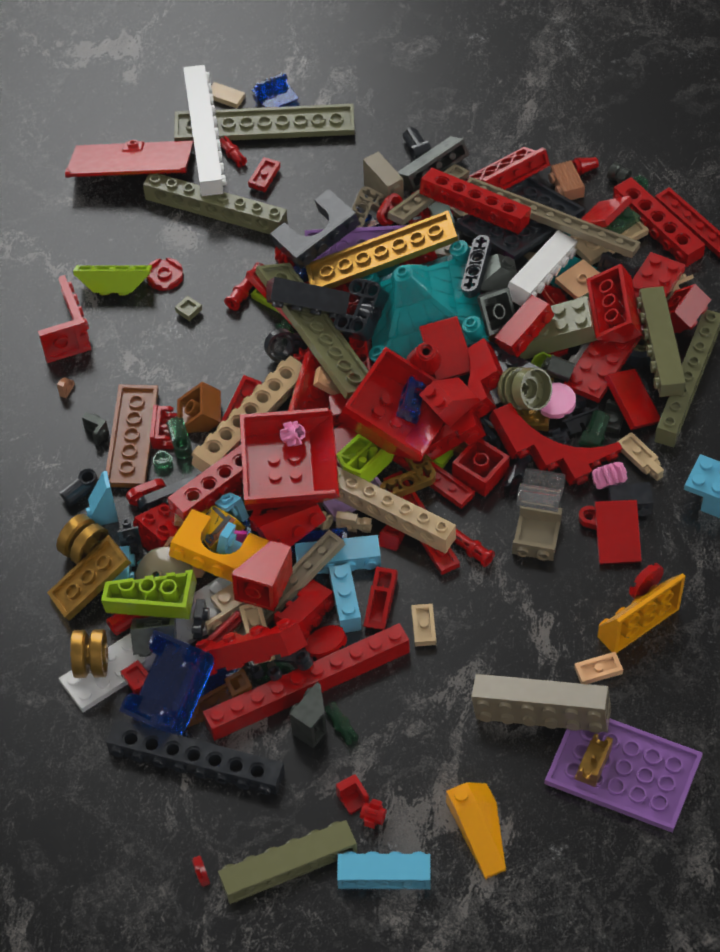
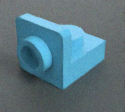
[215,492,249,522]
[216,522,243,554]

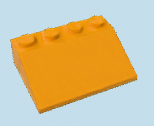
[597,573,686,653]

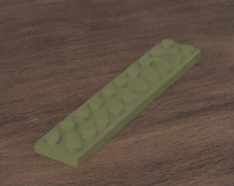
[174,104,355,141]
[255,263,368,399]

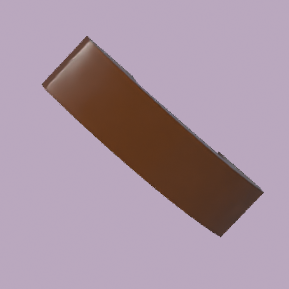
[168,668,253,730]

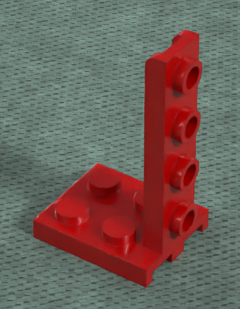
[38,275,92,363]

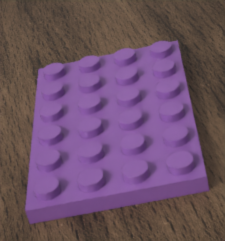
[544,719,703,833]

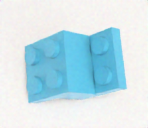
[684,454,720,518]

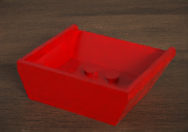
[337,347,445,462]
[240,408,340,510]

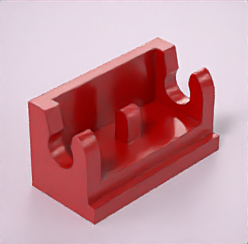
[150,405,177,449]

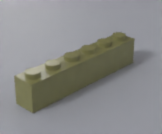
[636,286,686,397]
[218,820,357,904]

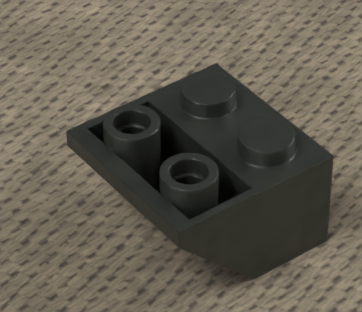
[290,682,327,748]

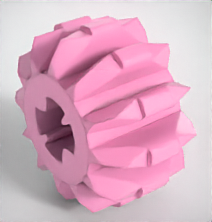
[592,462,628,489]

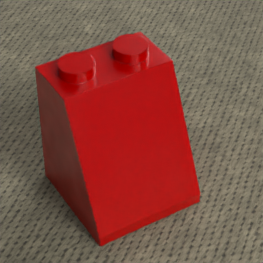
[232,541,293,611]

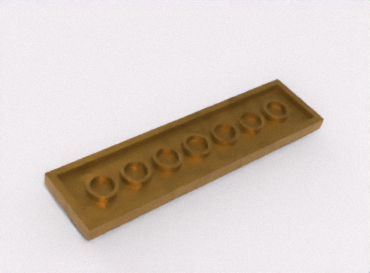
[305,211,459,289]

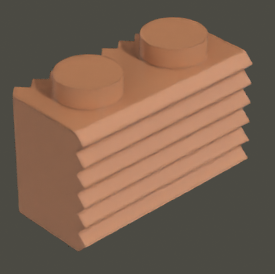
[548,160,585,200]

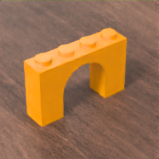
[169,509,269,582]

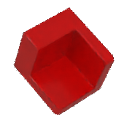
[336,774,369,814]

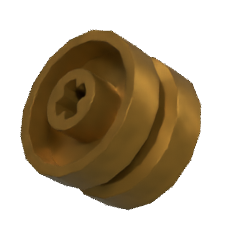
[56,514,109,564]
[71,629,108,678]

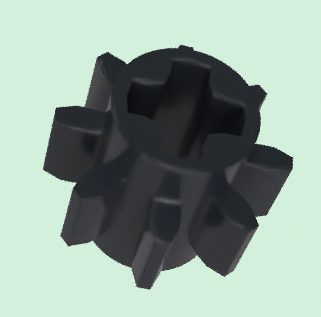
[545,427,570,445]

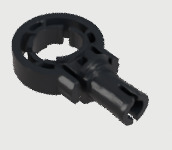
[264,328,308,363]

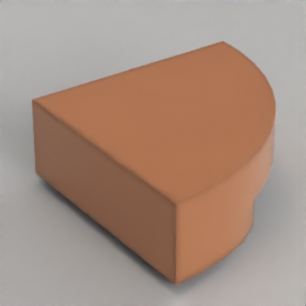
[57,378,75,398]

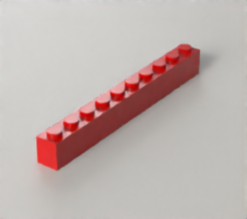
[203,623,410,741]

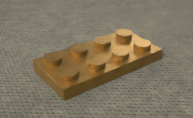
[47,535,131,621]

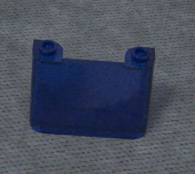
[119,630,214,735]

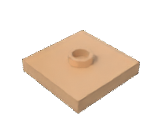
[555,259,600,300]

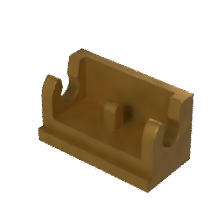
[574,734,613,787]

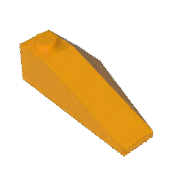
[446,782,506,879]

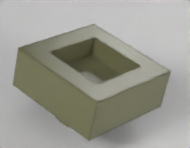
[175,296,202,321]

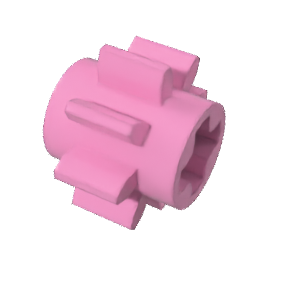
[280,421,305,447]

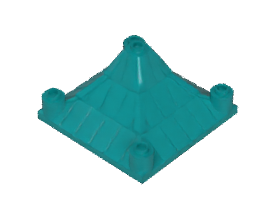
[360,240,489,364]

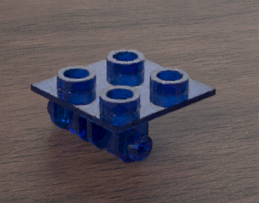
[251,73,299,108]

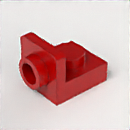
[120,660,154,699]

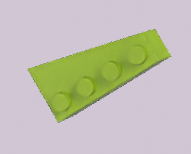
[101,569,197,619]

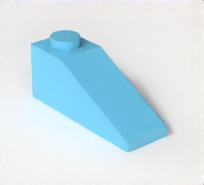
[86,471,119,526]

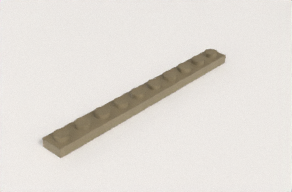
[467,177,641,258]

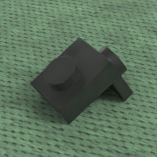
[82,412,109,446]

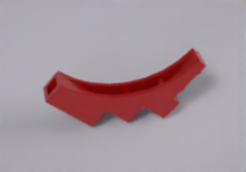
[426,338,503,461]
[489,403,623,486]

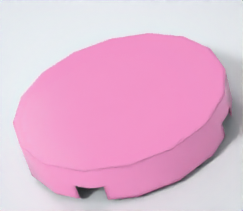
[539,383,576,419]

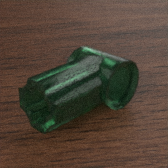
[579,410,611,448]
[166,417,192,460]

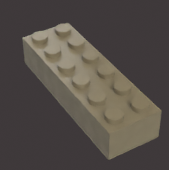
[471,674,611,733]

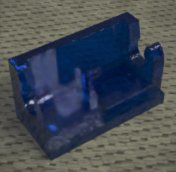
[396,376,426,424]

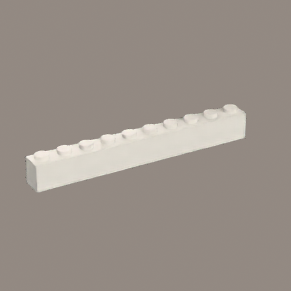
[183,65,226,196]

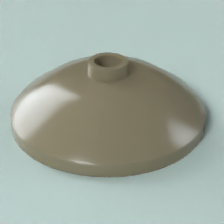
[135,547,193,580]

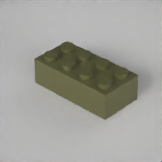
[519,296,597,360]

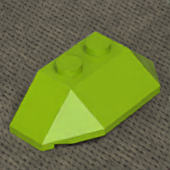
[73,265,152,295]
[336,434,394,482]

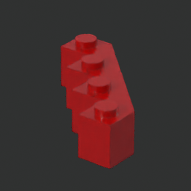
[190,618,308,676]

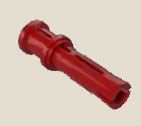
[224,262,264,311]
[454,529,495,567]

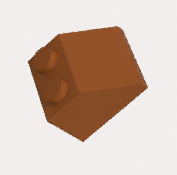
[177,382,221,433]

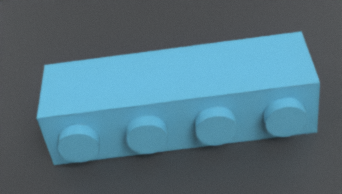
[295,535,381,574]
[337,851,430,889]

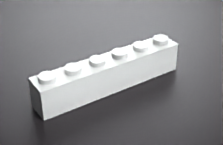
[507,230,578,306]

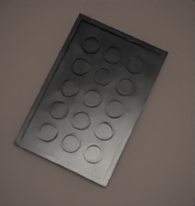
[455,177,585,261]

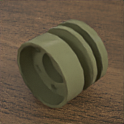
[498,367,552,410]

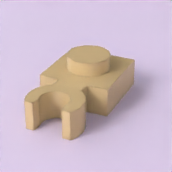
[336,511,372,533]

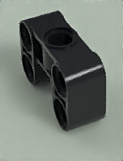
[334,278,389,341]

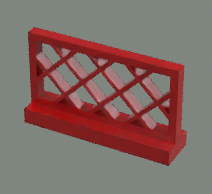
[465,147,551,190]

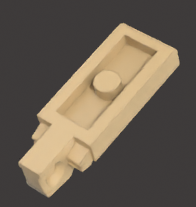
[617,432,664,481]

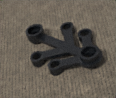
[244,650,314,681]

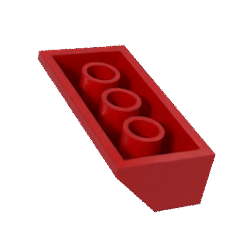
[586,264,642,343]

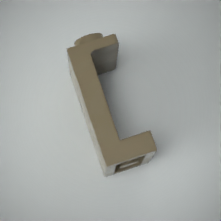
[512,501,563,561]

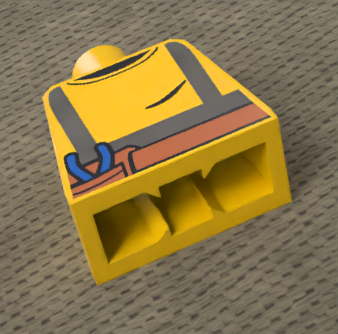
[201,505,246,554]

